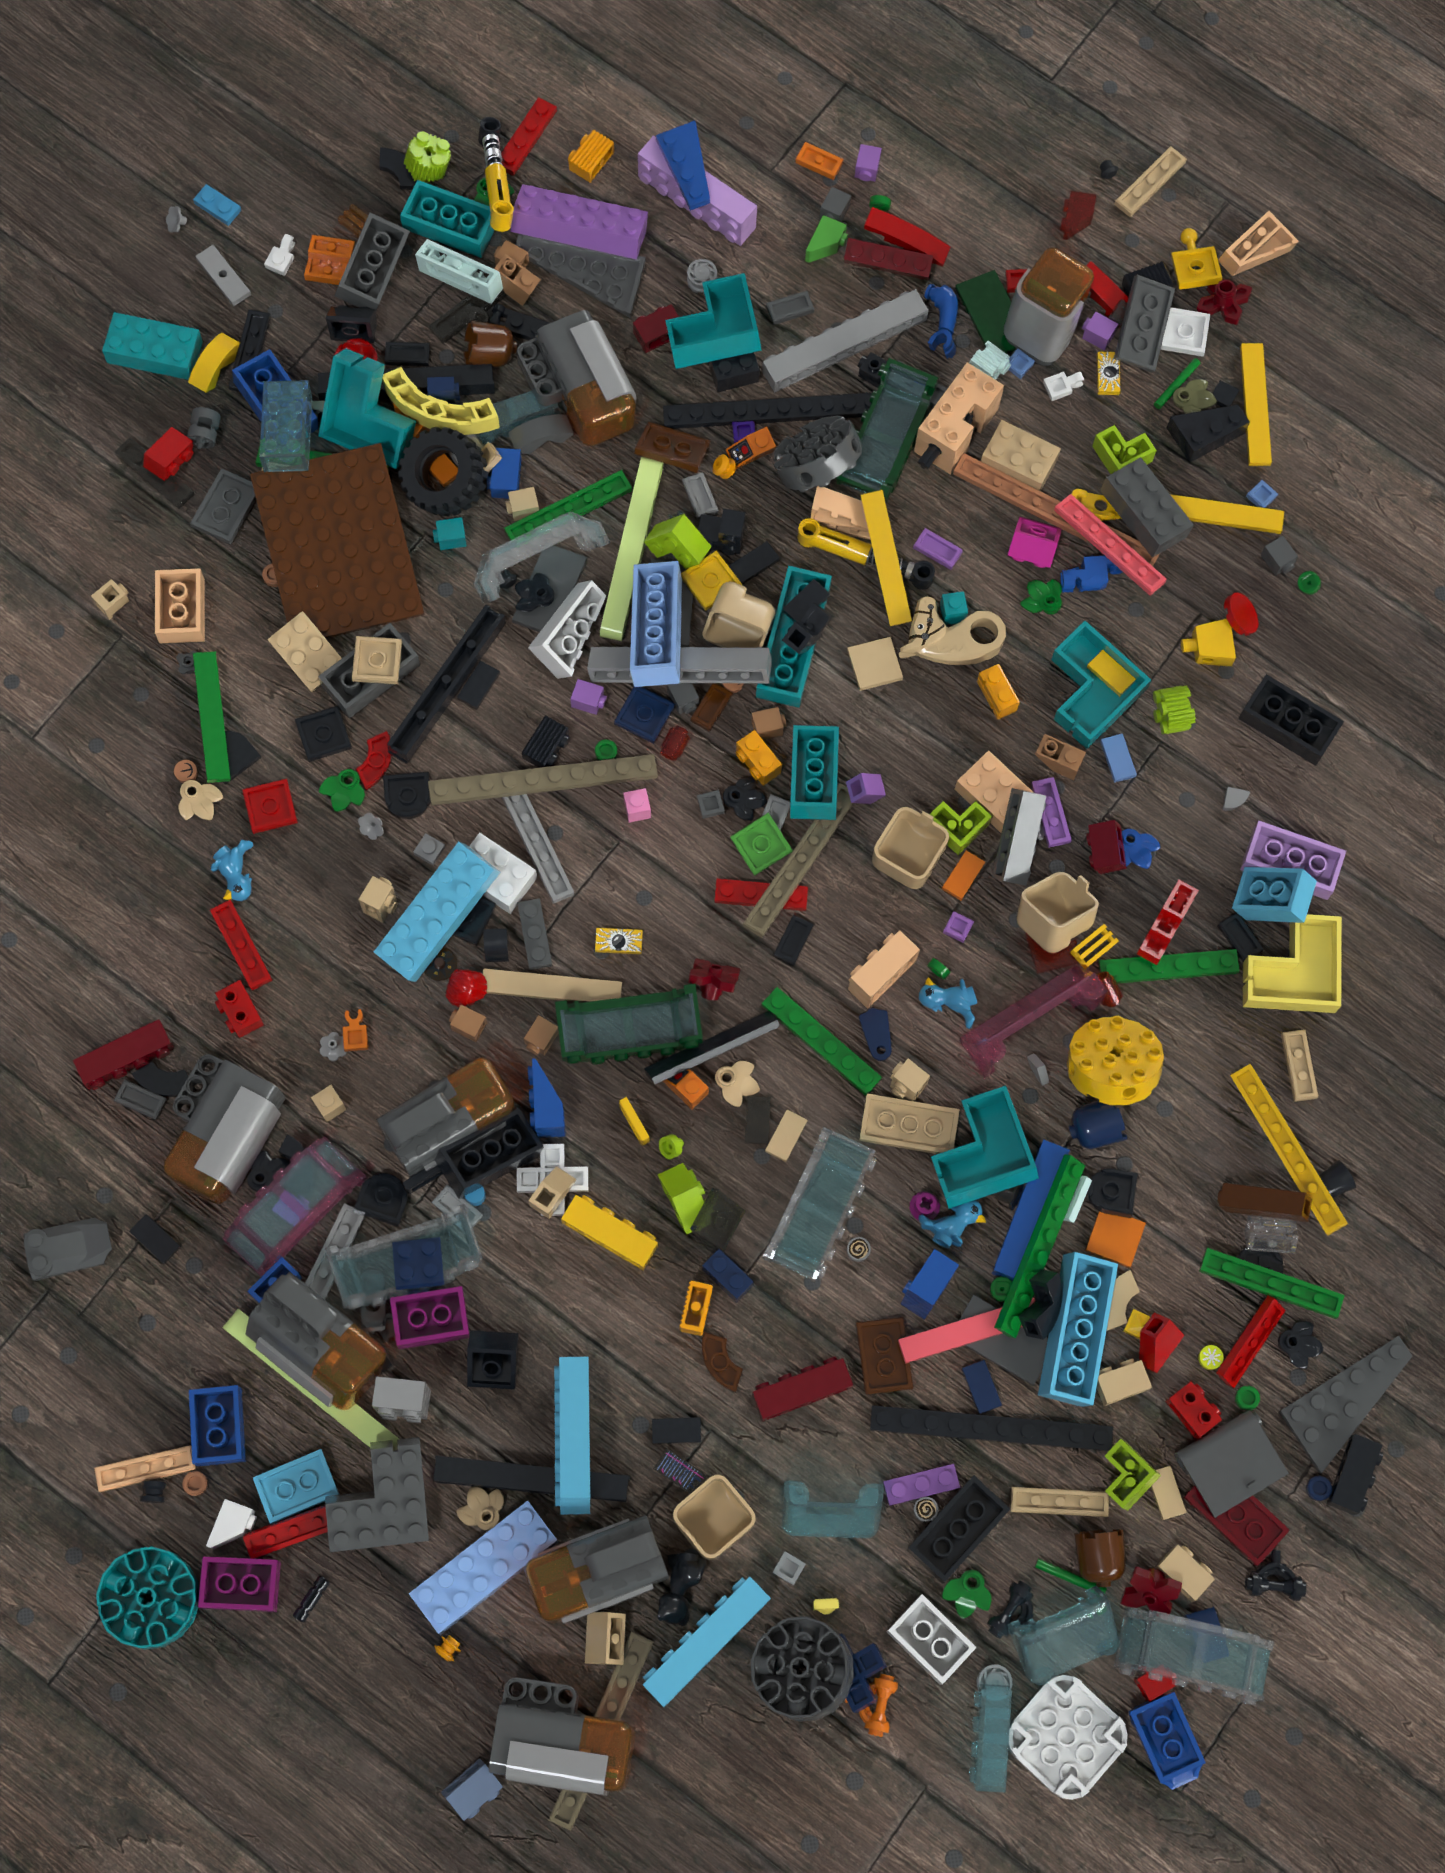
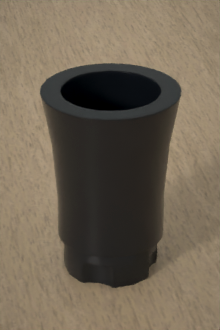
[1319,1160,1356,1198]

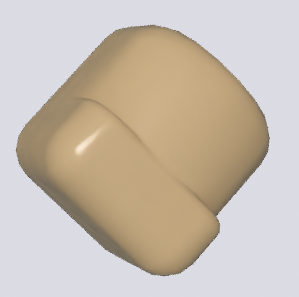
[702,581,775,648]
[872,807,949,890]
[1017,872,1099,953]
[673,1475,756,1560]

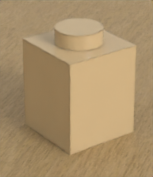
[505,487,539,521]
[311,1085,346,1122]

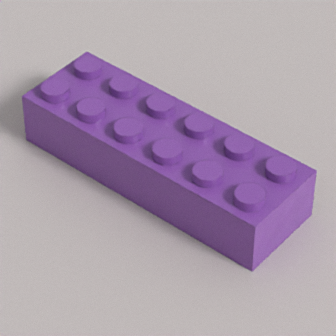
[511,184,648,259]

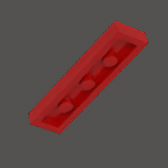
[501,97,557,176]
[714,878,808,911]
[210,899,273,991]
[1216,1296,1286,1388]
[243,1505,328,1559]

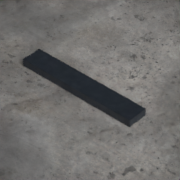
[644,1011,780,1084]

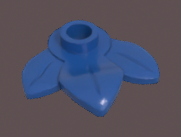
[1122,829,1160,869]

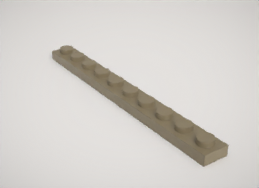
[428,754,658,806]

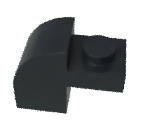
[782,603,833,654]

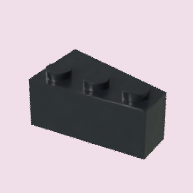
[1167,405,1250,463]

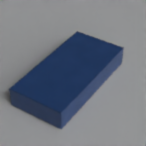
[961,1360,1002,1414]

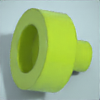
[659,1134,684,1159]

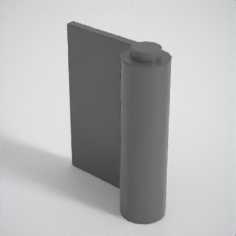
[1174,1410,1289,1518]

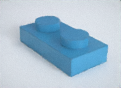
[193,184,242,226]

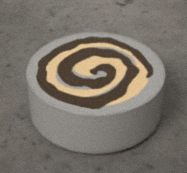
[847,1237,871,1262]
[913,1497,938,1522]

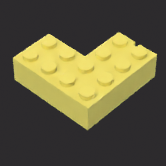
[1243,914,1342,1013]

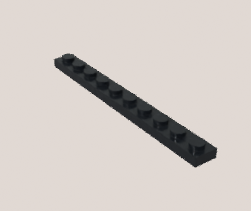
[663,393,883,429]
[870,1406,1113,1452]

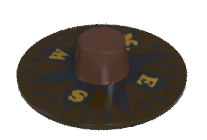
[424,947,457,981]

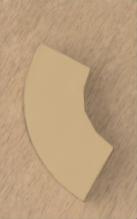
[1106,1270,1140,1332]

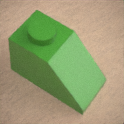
[805,215,848,263]

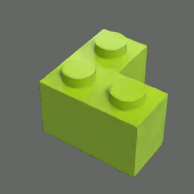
[1092,425,1157,474]
[644,514,712,569]
[929,801,992,855]
[658,1163,712,1235]
[1105,1439,1161,1511]

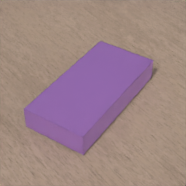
[913,528,963,570]

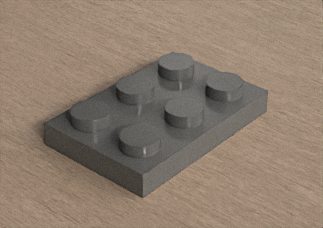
[190,468,256,545]

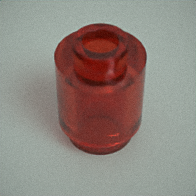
[660,726,690,761]
[1092,972,1123,1007]

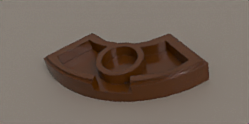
[702,1332,743,1393]

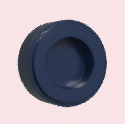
[1306,1476,1332,1501]

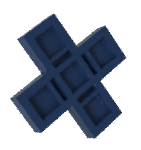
[839,1633,887,1713]

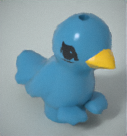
[211,840,253,901]
[918,977,977,1029]
[919,1200,986,1248]

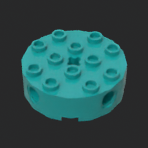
[96,1546,199,1650]

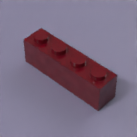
[844,238,933,281]
[73,1019,174,1090]
[752,1357,853,1422]

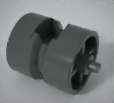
[187,407,221,449]

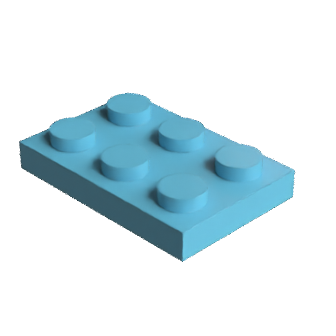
[253,1449,340,1524]

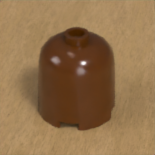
[463,321,517,367]
[1074,1529,1126,1587]

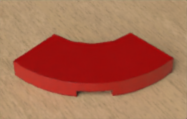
[356,731,392,790]

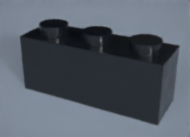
[1326,1434,1383,1515]

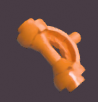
[845,1674,898,1737]

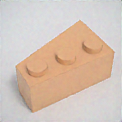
[1218,211,1299,276]
[811,486,871,540]

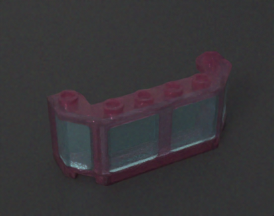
[223,1136,367,1277]

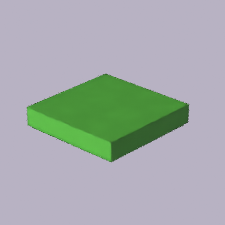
[730,812,793,876]

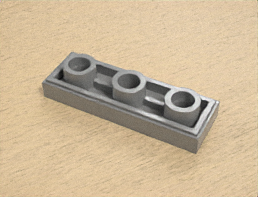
[195,245,251,307]

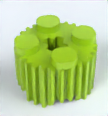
[403,131,451,183]
[1153,685,1196,734]

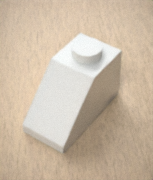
[206,1499,257,1549]

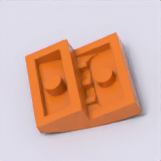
[304,235,355,285]

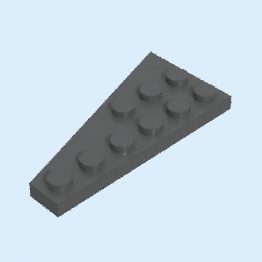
[516,234,646,318]
[1279,1336,1412,1474]

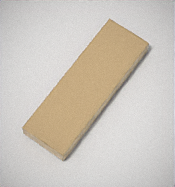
[1281,1030,1318,1102]

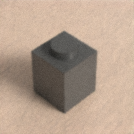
[820,187,851,222]
[1261,536,1298,576]
[667,683,699,714]

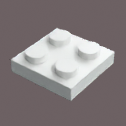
[1160,308,1210,356]

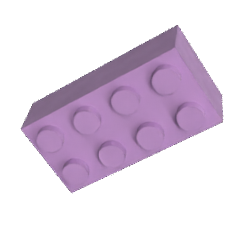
[1240,821,1346,900]

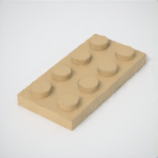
[859,1094,960,1154]

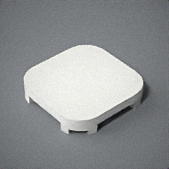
[1006,1675,1128,1800]

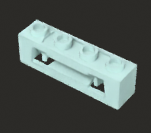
[415,239,503,304]

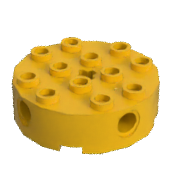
[1067,1016,1164,1105]

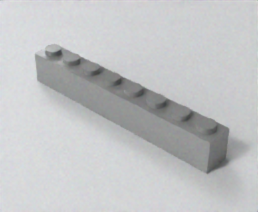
[762,289,928,393]
[587,646,772,684]

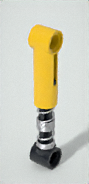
[478,117,514,232]
[797,518,935,590]

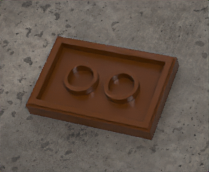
[634,422,711,473]
[856,1317,914,1395]

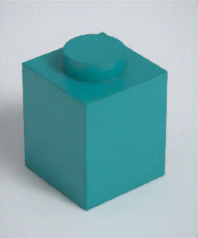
[433,517,467,550]
[940,591,968,625]

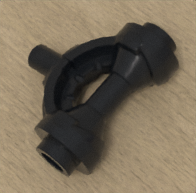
[1245,1550,1306,1601]
[987,1580,1042,1639]

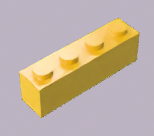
[561,1195,658,1271]

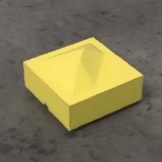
[813,1598,839,1615]

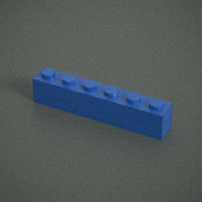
[991,1139,1070,1282]

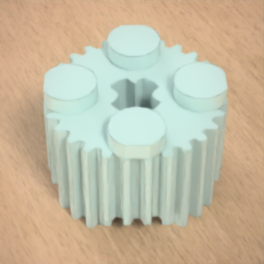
[969,341,1011,380]

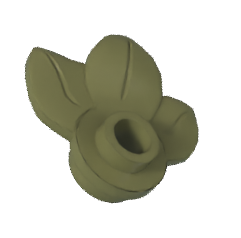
[1173,379,1217,414]

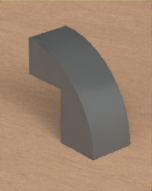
[508,414,574,454]

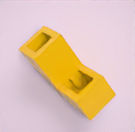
[188,333,240,393]

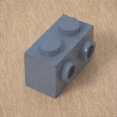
[441,1758,503,1821]

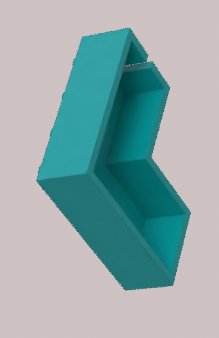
[665,273,762,369]
[318,348,416,469]
[1051,621,1151,749]
[931,1086,1039,1209]

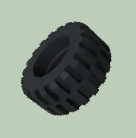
[398,427,488,516]

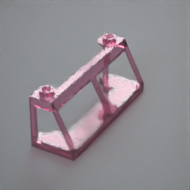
[959,966,1108,1078]

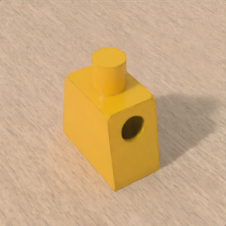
[1181,619,1236,666]

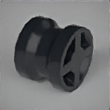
[140,1481,166,1503]

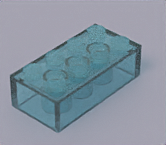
[259,380,312,472]

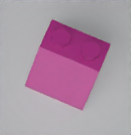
[1008,516,1062,568]

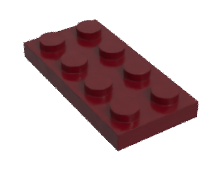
[1183,1485,1290,1567]

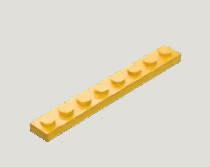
[1230,1064,1348,1236]

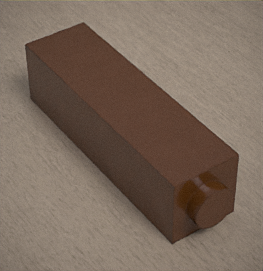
[1218,1183,1312,1222]

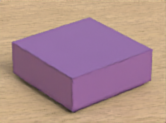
[943,911,974,943]

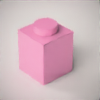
[623,788,651,823]

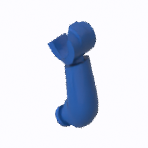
[924,284,958,359]

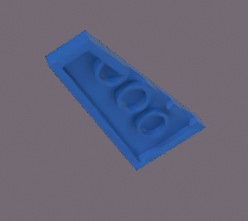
[656,121,710,211]

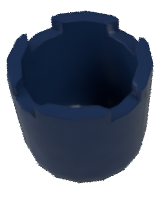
[1068,1100,1128,1149]

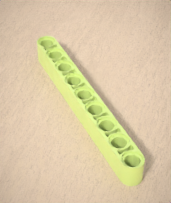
[600,456,664,641]
[222,1309,399,1451]

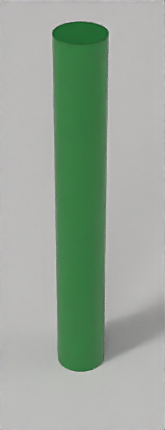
[1154,358,1201,409]
[1035,1558,1107,1597]

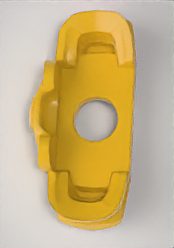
[1071,489,1122,521]

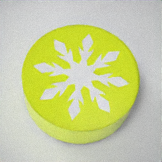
[1198,1345,1224,1370]

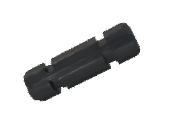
[293,1576,330,1622]

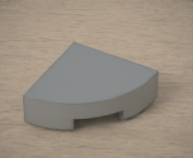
[1223,787,1250,811]
[1027,1053,1049,1086]

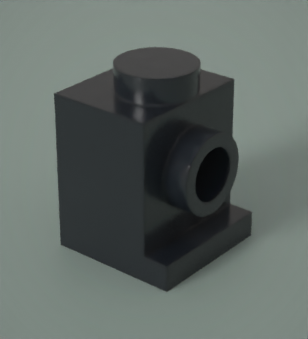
[857,352,893,388]

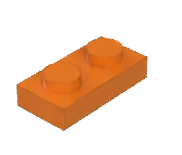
[795,142,843,180]

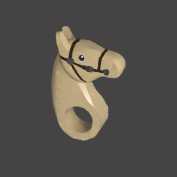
[899,596,1006,665]

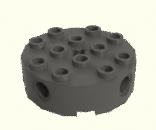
[771,415,863,492]
[751,1616,854,1722]

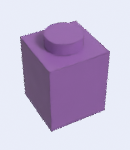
[854,144,882,182]
[1082,312,1118,351]
[570,679,607,715]
[846,773,886,804]

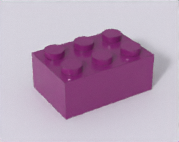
[390,1286,470,1349]
[198,1557,281,1612]

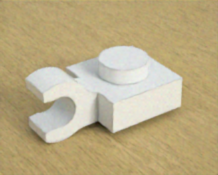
[264,234,295,276]
[1043,372,1084,401]

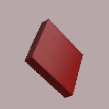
[242,779,298,834]

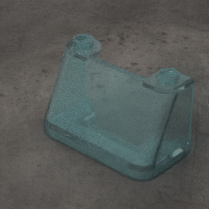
[781,1481,883,1538]
[1007,1586,1120,1685]

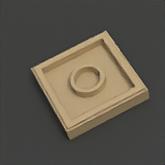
[352,636,402,684]
[847,637,903,691]

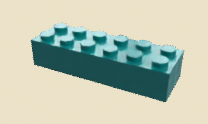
[756,565,832,708]

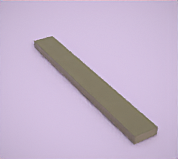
[743,783,855,938]
[548,1632,654,1831]

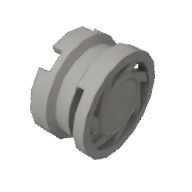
[687,259,717,294]
[976,1665,1013,1700]

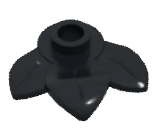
[515,573,554,612]
[723,777,768,821]
[247,1150,290,1194]
[1278,1321,1323,1369]

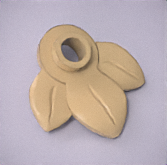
[178,780,223,820]
[715,1061,760,1107]
[456,1486,504,1531]

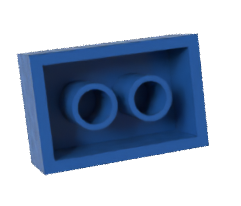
[189,1385,246,1467]

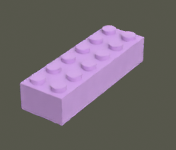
[638,135,757,246]

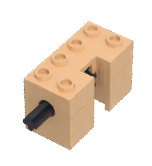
[914,362,1004,475]

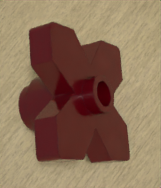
[1197,278,1252,325]
[688,958,740,1001]
[1120,1567,1182,1620]

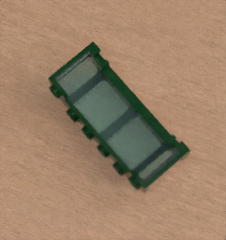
[836,358,938,503]
[555,984,703,1065]

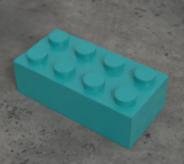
[400,180,495,258]
[102,312,203,380]
[790,725,839,820]

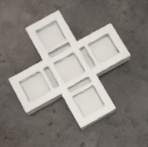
[517,1144,588,1216]

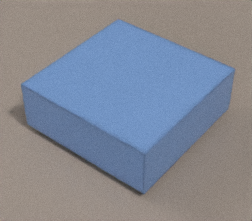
[1009,349,1035,379]
[1246,480,1278,508]

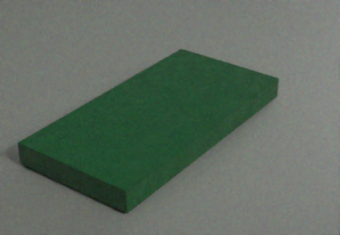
[955,270,1016,354]

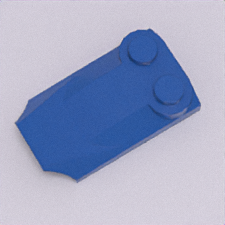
[1128,1691,1206,1790]

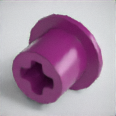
[909,1192,940,1221]

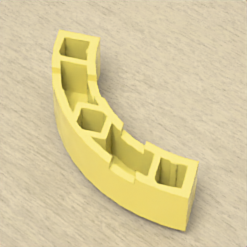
[382,367,500,435]

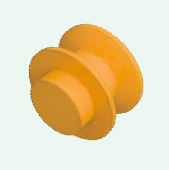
[712,454,736,479]
[434,1635,461,1661]

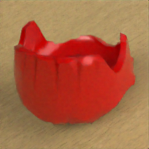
[445,969,487,1008]

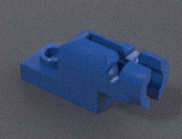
[1060,556,1123,593]

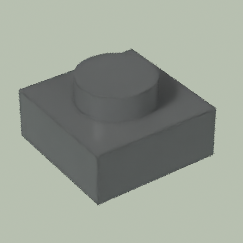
[697,790,725,819]

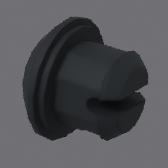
[1100,160,1118,179]
[497,569,517,589]

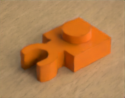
[343,1009,368,1052]

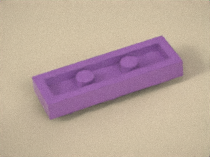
[1031,777,1072,848]
[883,1464,960,1506]

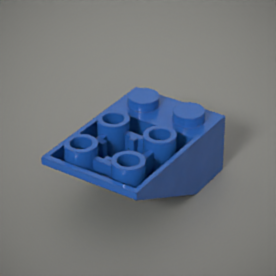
[528,1058,565,1138]

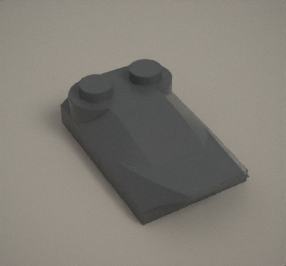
[24,1217,112,1281]

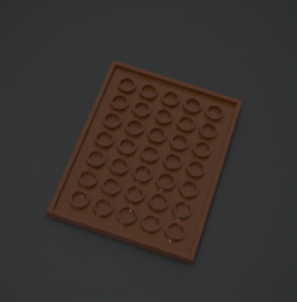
[250,443,425,639]

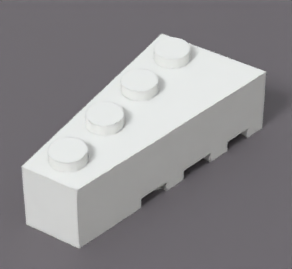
[528,580,606,679]

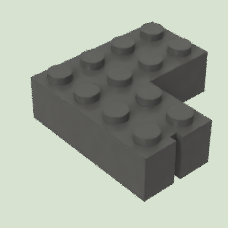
[325,1437,429,1552]

